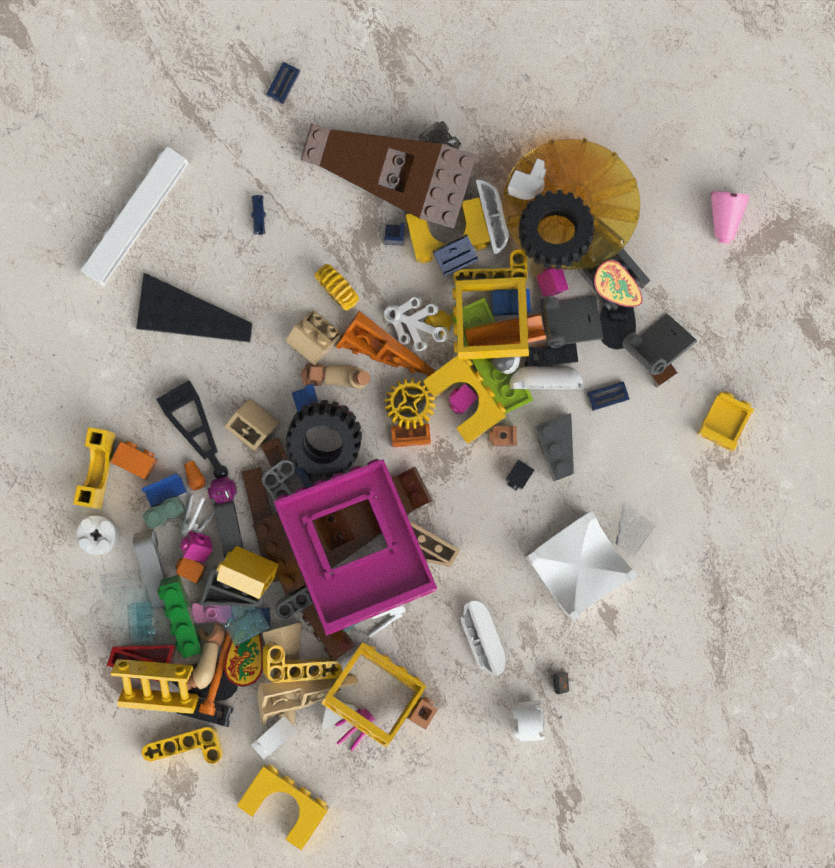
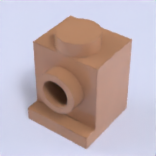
[489,426,517,447]
[407,697,438,730]

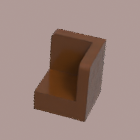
[648,364,678,388]
[261,437,288,467]

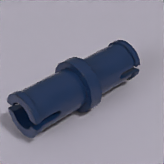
[251,195,266,235]

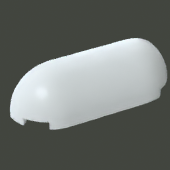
[476,180,509,255]
[510,366,584,390]
[461,601,506,676]

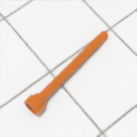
[198,623,236,716]

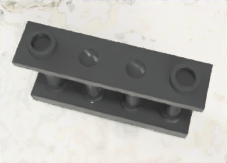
[571,223,651,312]

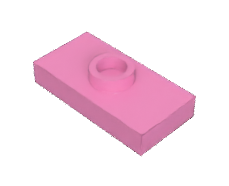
[192,603,232,623]

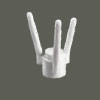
[181,495,215,536]
[368,605,406,637]

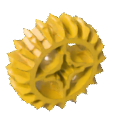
[314,264,359,311]
[384,378,436,429]

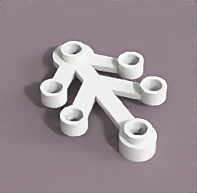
[384,297,449,351]

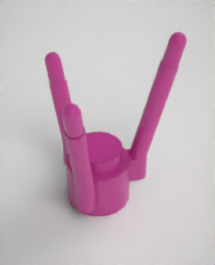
[335,708,375,751]

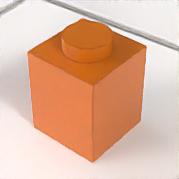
[175,557,207,584]

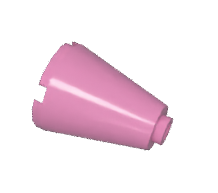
[711,191,749,243]

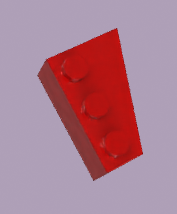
[106,644,176,682]

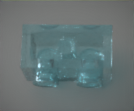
[127,602,155,644]

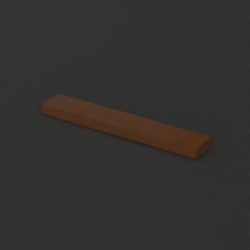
[242,467,279,583]

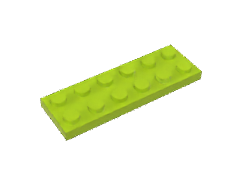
[450,298,534,414]

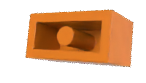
[110,441,158,480]

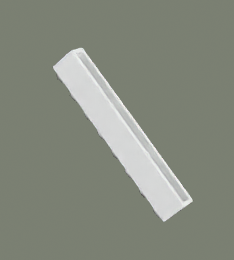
[81,146,189,286]

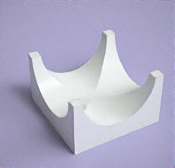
[525,511,638,621]

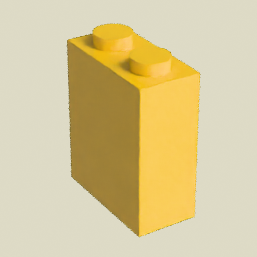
[217,546,278,599]

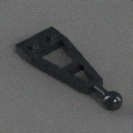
[156,380,229,479]

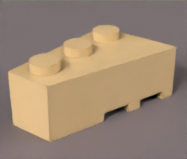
[410,521,460,567]

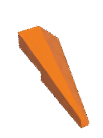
[335,311,435,378]

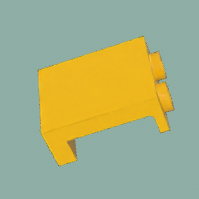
[697,391,755,451]

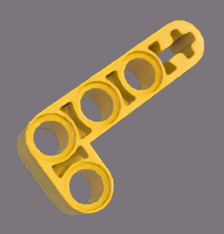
[453,249,528,287]
[263,642,342,683]
[141,725,223,764]

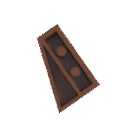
[302,604,355,661]

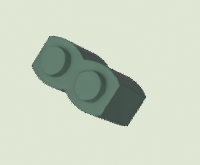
[143,497,186,528]

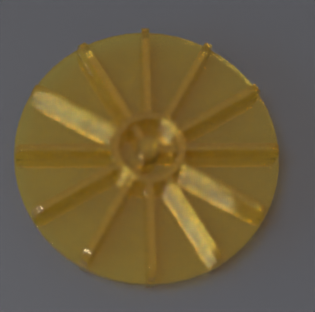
[502,138,640,271]

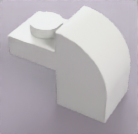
[508,158,547,200]
[251,716,297,760]

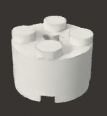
[76,516,120,555]
[513,700,545,742]

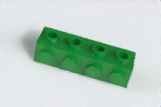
[157,574,203,658]

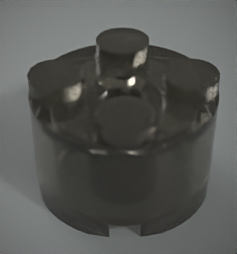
[418,121,461,149]

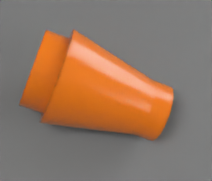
[184,461,206,491]

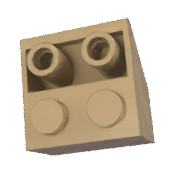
[286,310,342,365]
[224,399,280,452]

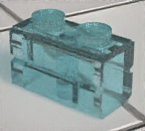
[225,607,270,646]

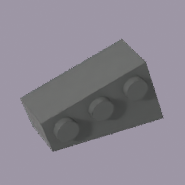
[534,413,574,482]
[200,566,270,607]

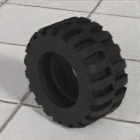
[519,190,594,269]
[286,400,362,478]

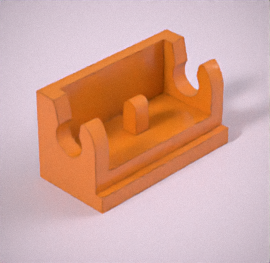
[391,424,431,448]

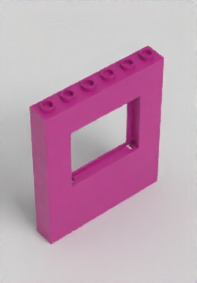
[274,459,437,636]

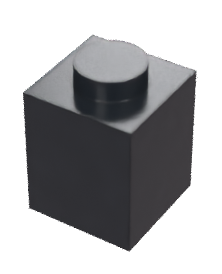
[505,459,534,491]

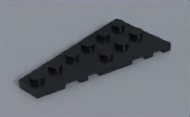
[136,273,253,343]

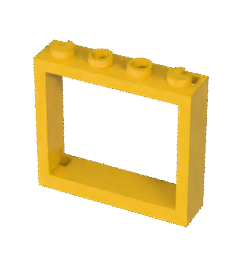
[452,277,529,360]
[321,642,427,748]

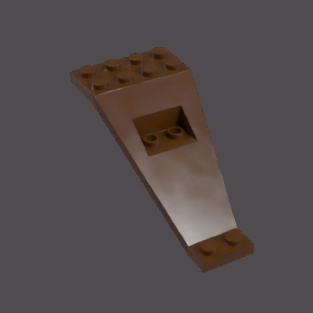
[300,123,477,229]
[252,466,432,595]

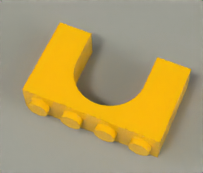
[406,197,490,264]
[423,355,507,444]
[73,427,116,509]
[237,764,329,851]

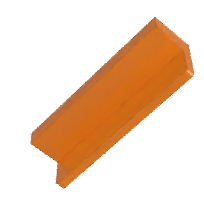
[465,313,546,346]

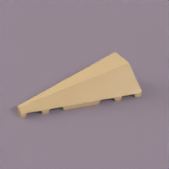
[262,622,302,725]
[257,675,358,724]

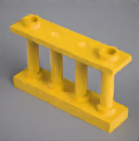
[111,659,199,714]

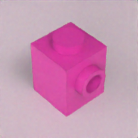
[537,266,569,297]
[449,384,479,415]
[180,531,213,563]

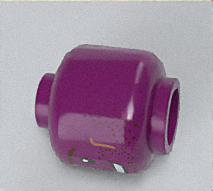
[207,476,237,504]

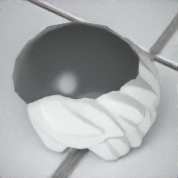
[492,357,520,374]

